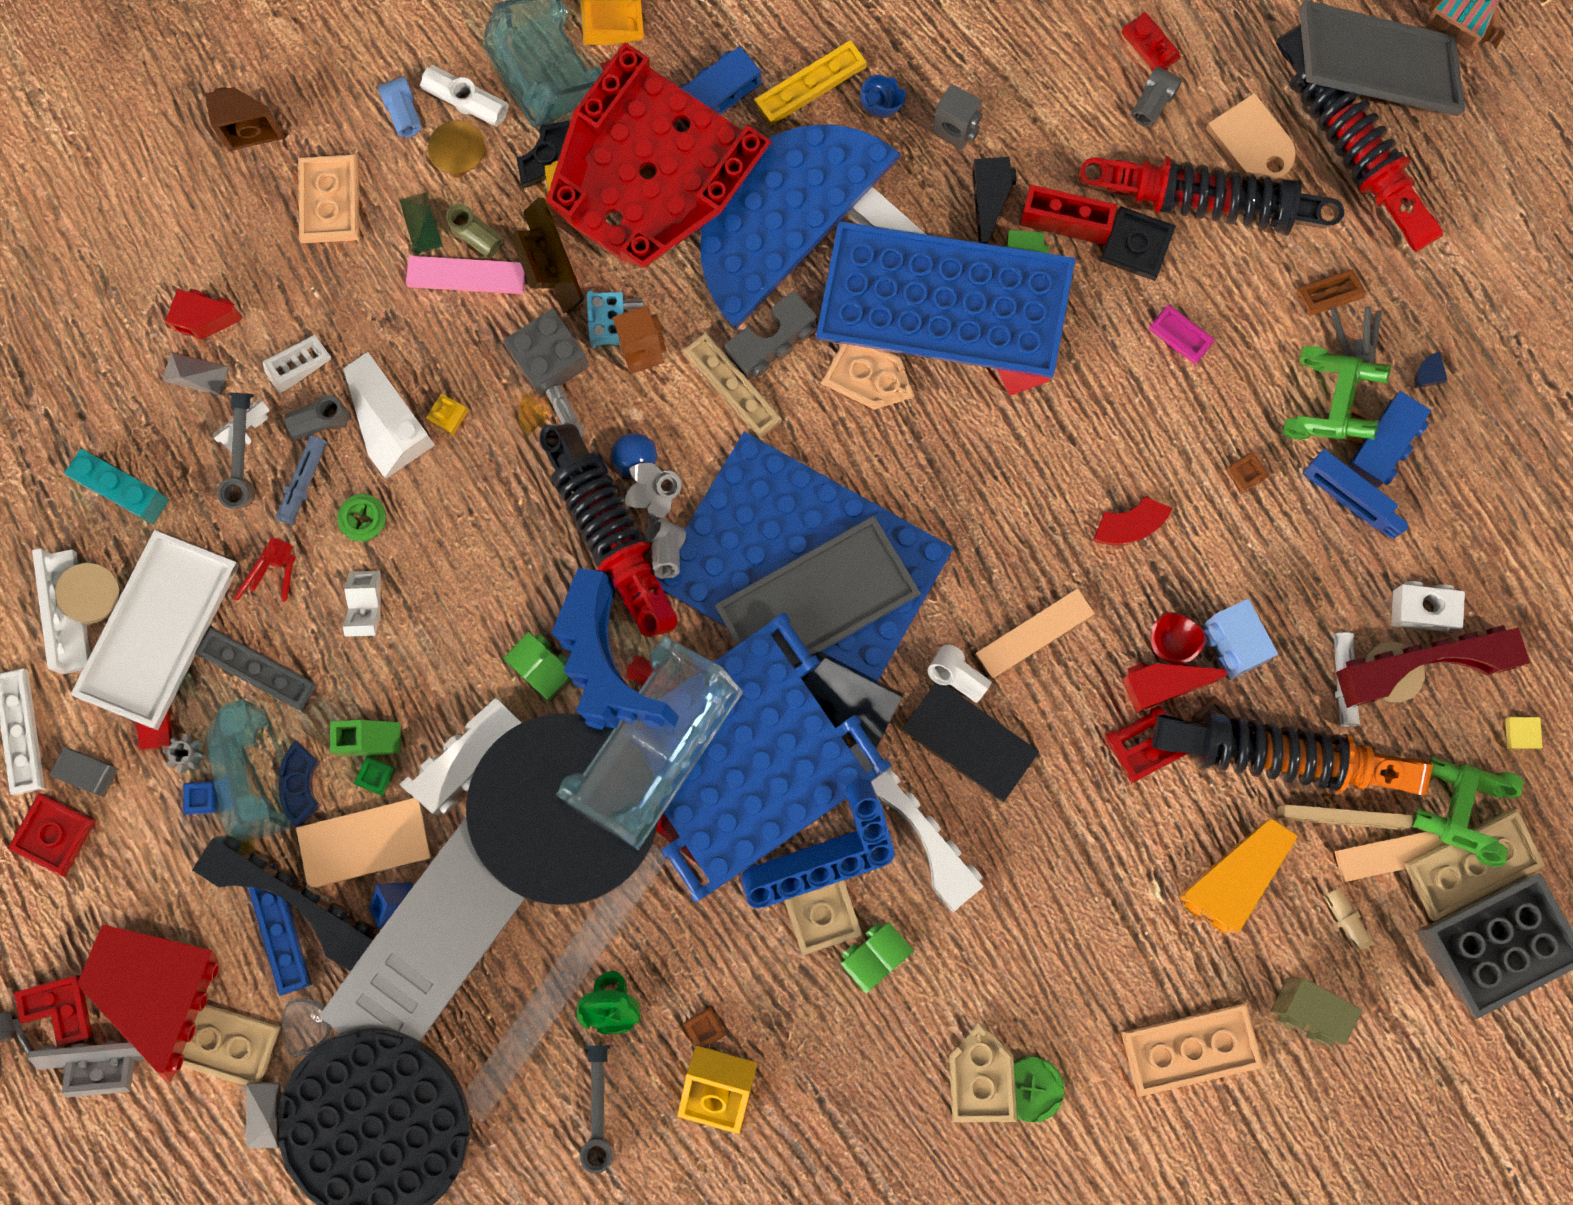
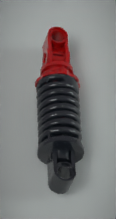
[539,423,677,637]

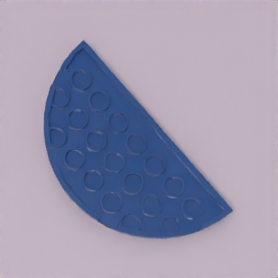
[700,125,901,329]

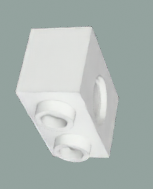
[1391,581,1465,633]

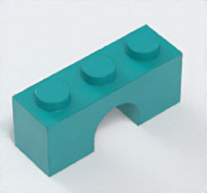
[64,448,169,525]

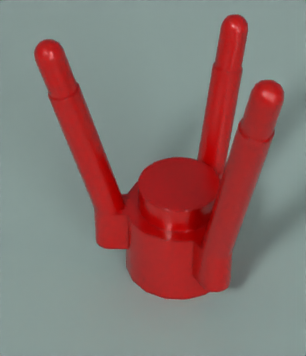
[234,537,296,602]

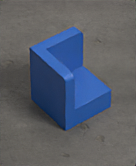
[368,882,413,929]

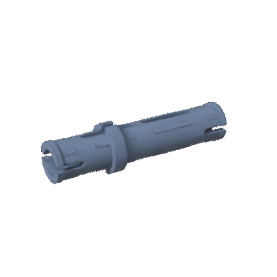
[275,435,328,525]

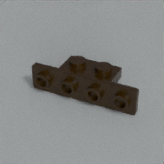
[511,197,584,313]

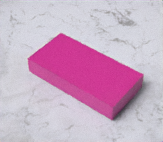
[1148,304,1215,365]

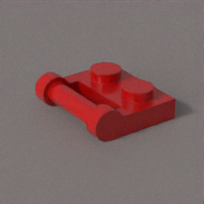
[1104,706,1188,784]

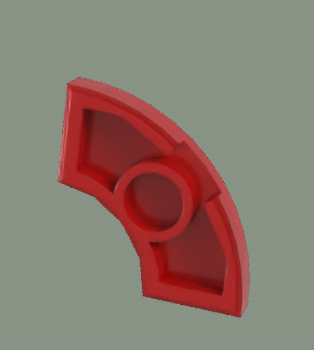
[1092,497,1173,546]

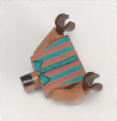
[1419,0,1505,52]

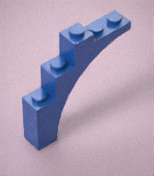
[552,568,679,729]

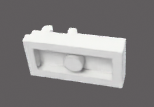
[213,398,270,453]

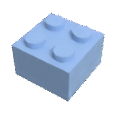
[1202,598,1278,680]

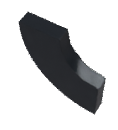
[517,121,569,189]

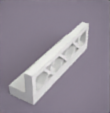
[32,548,91,675]

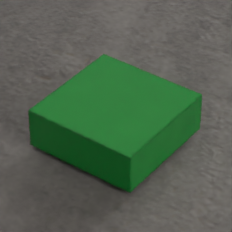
[353,755,396,797]

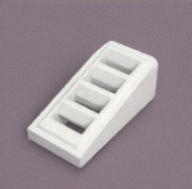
[262,335,331,393]

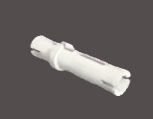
[1333,632,1360,727]

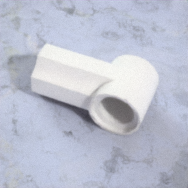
[928,644,992,703]

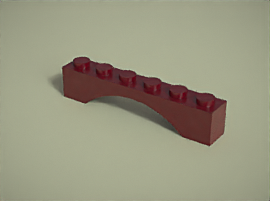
[1336,625,1530,708]

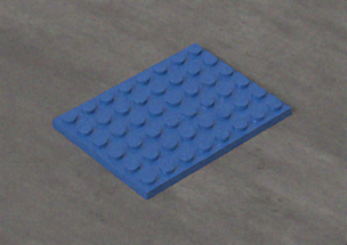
[656,431,954,680]

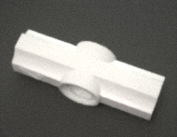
[420,65,509,127]

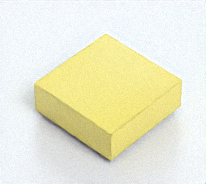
[1505,717,1543,749]

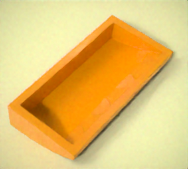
[580,0,644,45]

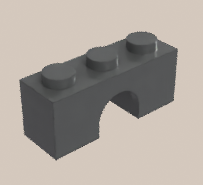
[725,290,817,380]

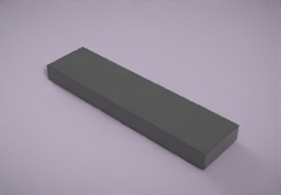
[195,627,318,712]

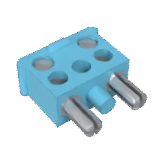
[587,290,644,349]

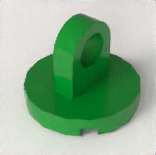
[576,971,641,1034]

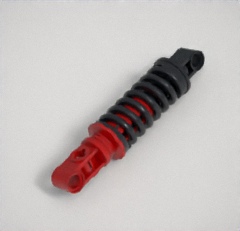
[1275,23,1443,252]
[1078,156,1344,236]

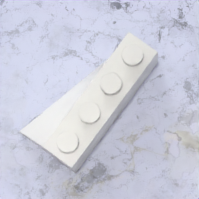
[400,698,522,816]

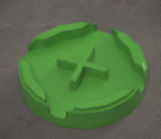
[1014,1056,1064,1122]

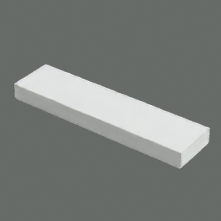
[0,668,45,796]

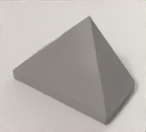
[163,353,229,396]
[246,1082,280,1148]

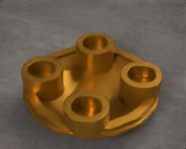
[428,120,487,178]

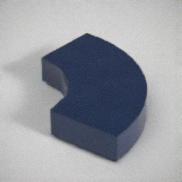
[279,740,321,827]

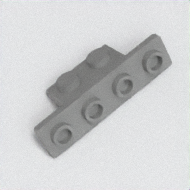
[28,1041,145,1098]

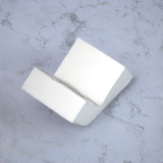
[343,571,381,636]

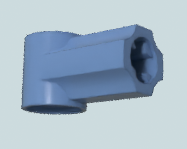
[377,76,422,138]

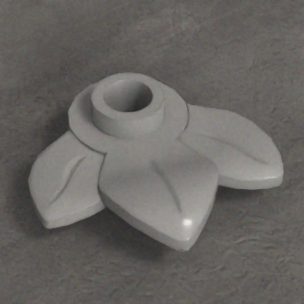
[624,462,682,520]

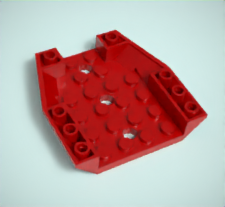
[546,42,772,268]

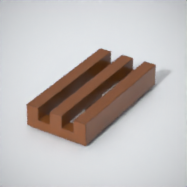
[1296,269,1366,316]

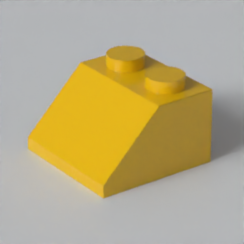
[677,1046,758,1134]

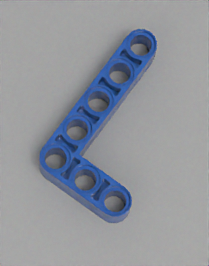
[740,779,895,908]

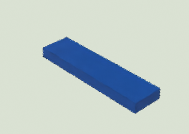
[248,865,312,996]

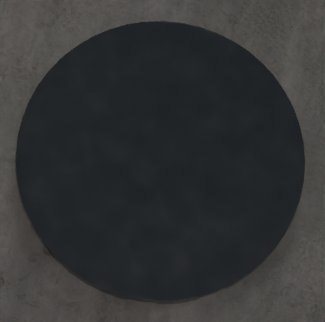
[466,713,659,905]
[277,1028,470,1205]

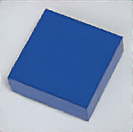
[183,781,218,815]

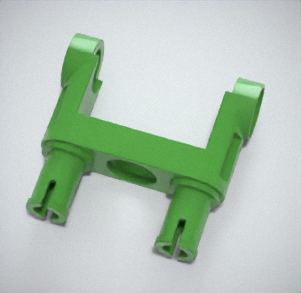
[1282,346,1391,440]
[1412,756,1524,867]

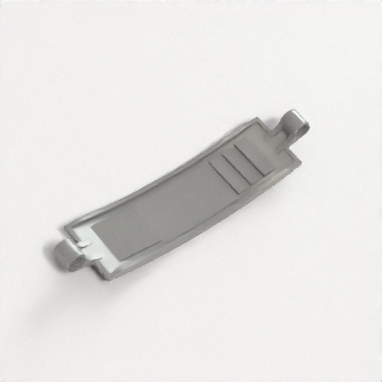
[319,818,525,1041]

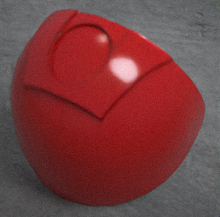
[1151,612,1207,665]

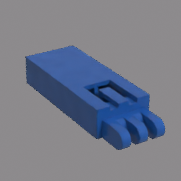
[1302,449,1408,539]

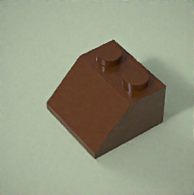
[205,87,285,151]

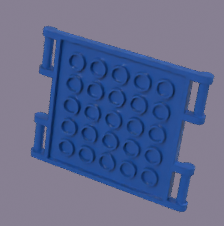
[617,612,892,904]

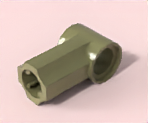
[446,204,504,259]

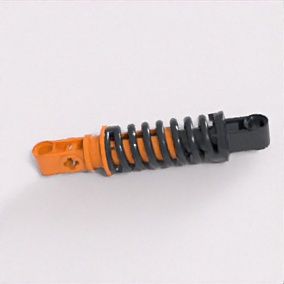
[1151,710,1434,795]

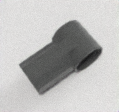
[1131,66,1183,127]
[284,395,350,440]

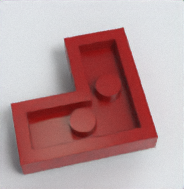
[14,975,93,1047]

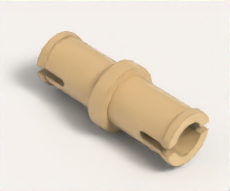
[1322,887,1374,953]

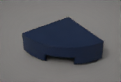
[1414,352,1448,389]

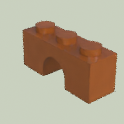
[612,305,667,374]

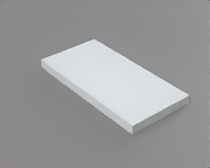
[70,530,239,731]

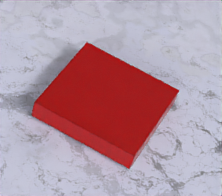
[7,793,96,877]

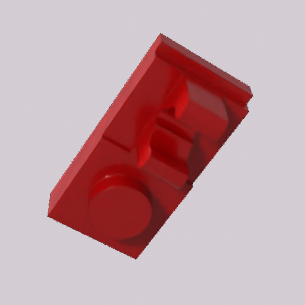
[1121,12,1181,70]

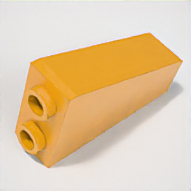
[1178,819,1298,934]

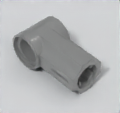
[645,517,686,579]

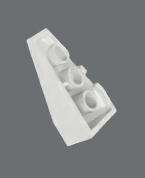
[343,352,435,479]

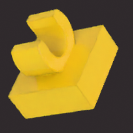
[426,394,468,435]

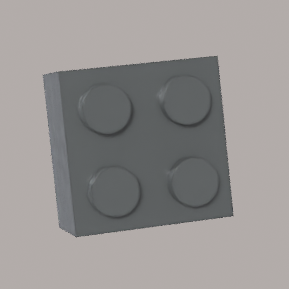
[503,308,590,399]

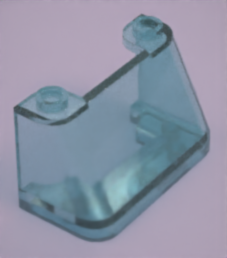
[484,0,603,127]
[205,699,292,842]

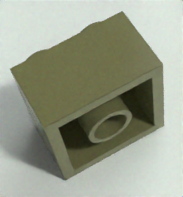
[1270,978,1362,1048]

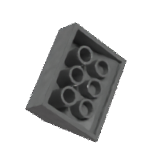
[1416,873,1573,1019]

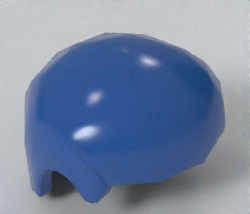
[860,74,907,119]
[609,433,658,478]

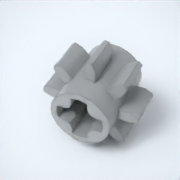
[163,734,206,774]

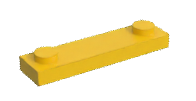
[754,40,867,127]

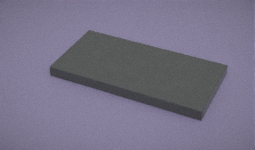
[1299,0,1465,116]
[714,516,921,667]

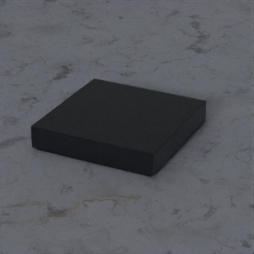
[1100,206,1176,281]

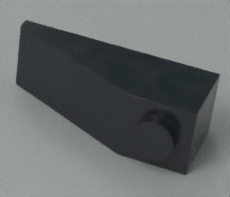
[972,157,1016,244]

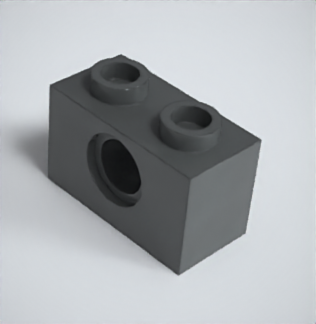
[932,83,983,150]

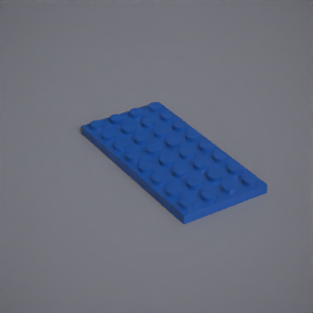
[816,221,1076,378]

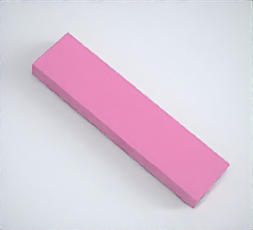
[406,256,526,294]

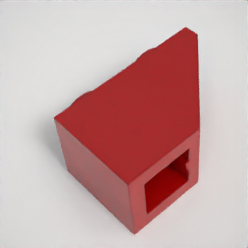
[165,289,242,339]

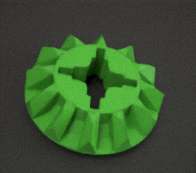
[337,494,387,542]

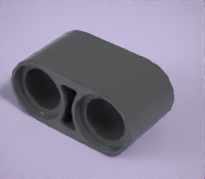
[50,747,118,797]

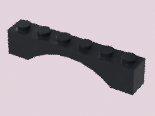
[192,835,377,972]

